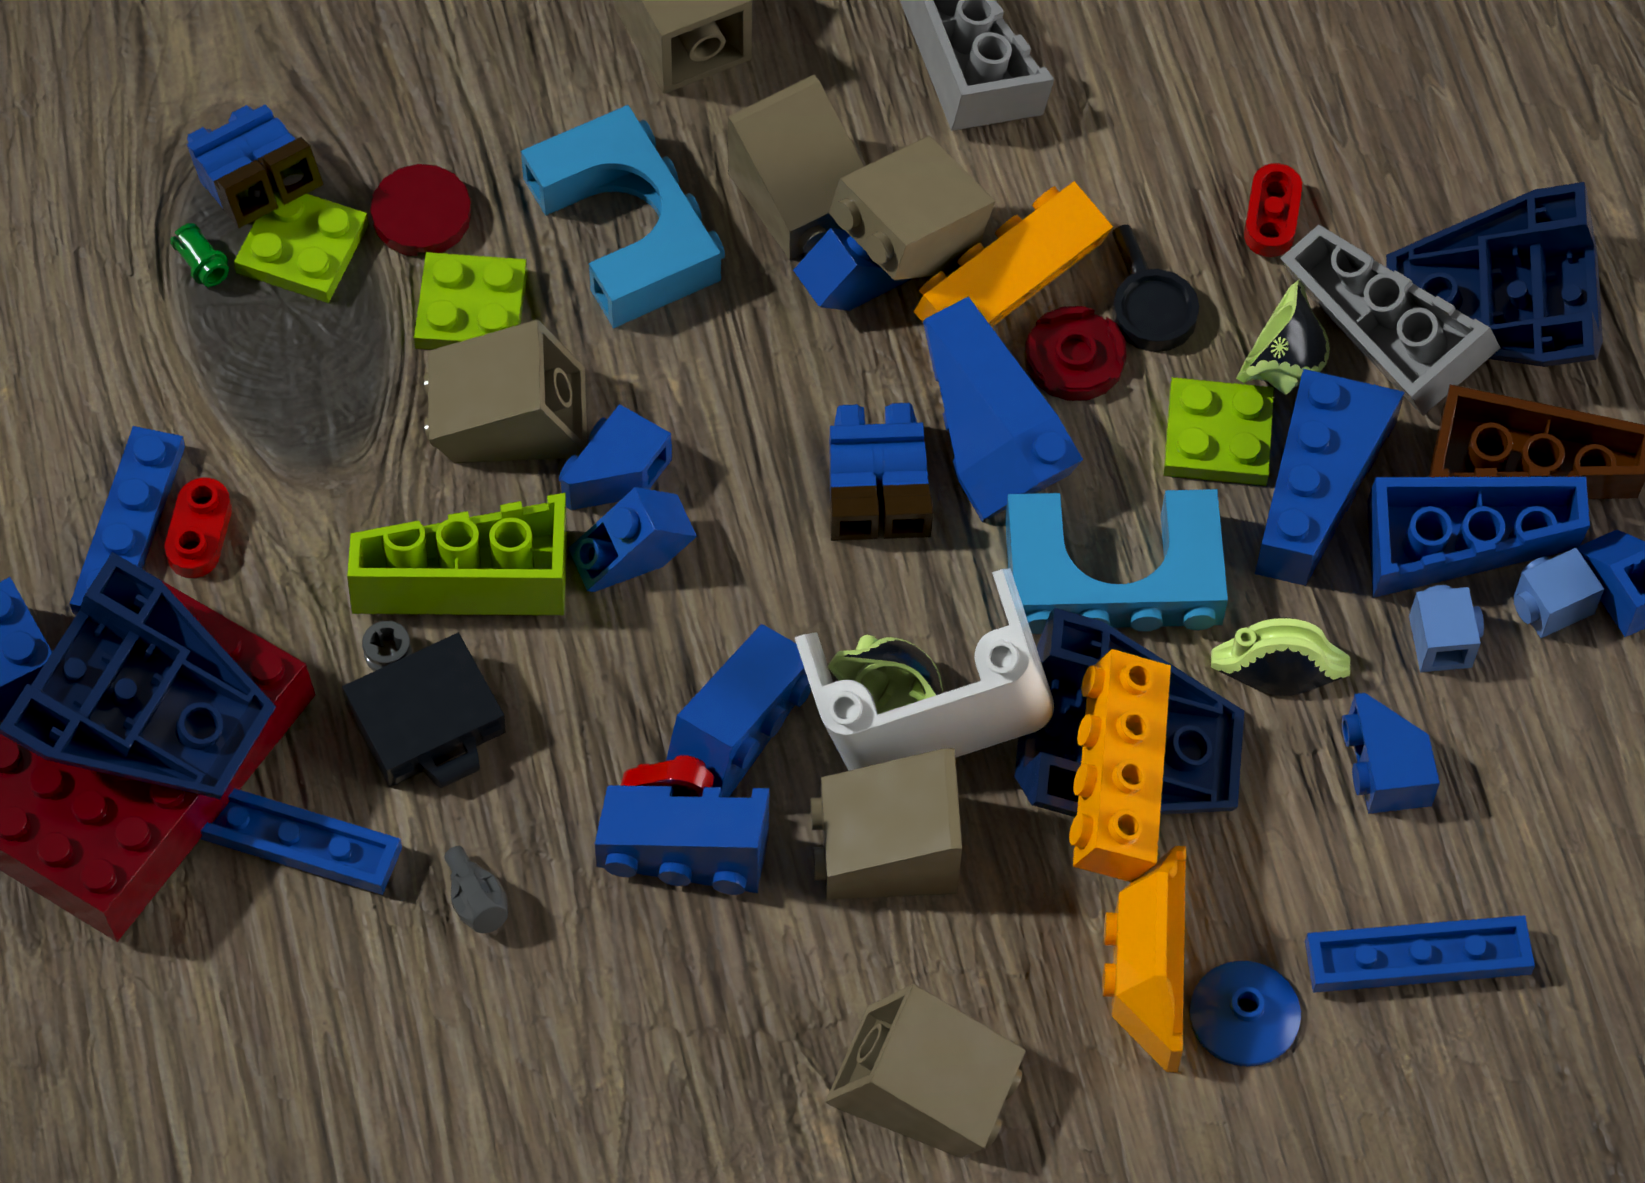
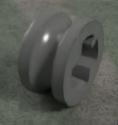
[362,621,412,671]

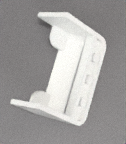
[794,569,1054,771]

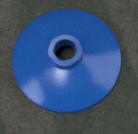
[1189,961,1301,1066]

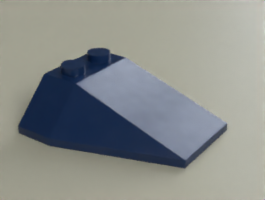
[1386,182,1603,367]
[0,552,276,799]
[1014,608,1244,817]

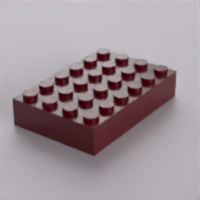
[0,577,316,942]

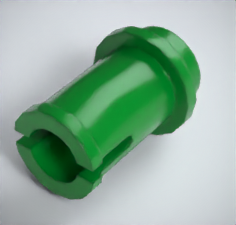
[170,223,229,287]

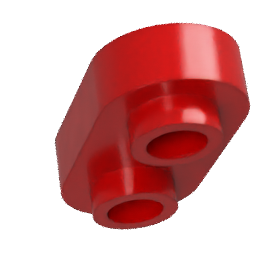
[1244,163,1302,257]
[165,477,232,578]
[620,755,714,797]

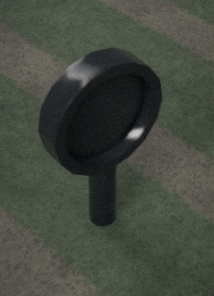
[1112,224,1200,352]

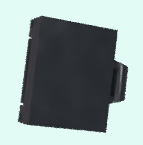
[342,632,506,788]

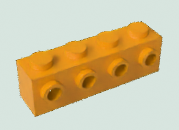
[914,181,1113,327]
[1069,649,1171,882]

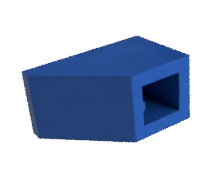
[793,228,912,311]
[559,404,672,510]
[568,487,697,592]
[1573,529,1645,637]
[1342,693,1440,814]

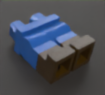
[186,104,324,228]
[829,403,933,541]

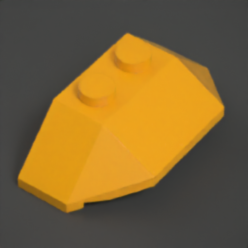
[1102,846,1186,1073]

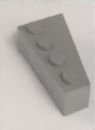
[900,0,1054,131]
[1280,224,1500,416]

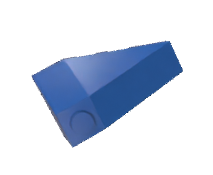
[923,296,1083,522]

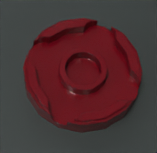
[370,164,471,256]
[1024,306,1127,401]

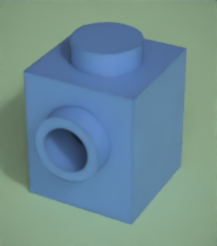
[1513,548,1604,638]
[1409,585,1484,672]

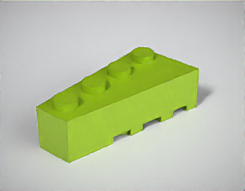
[347,493,567,615]

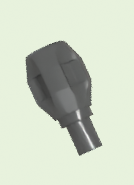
[444,846,508,933]

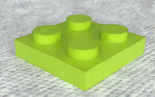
[234,194,369,303]
[414,252,527,350]
[1163,377,1274,486]

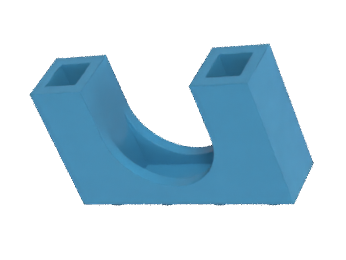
[521,105,725,328]
[1005,489,1228,634]

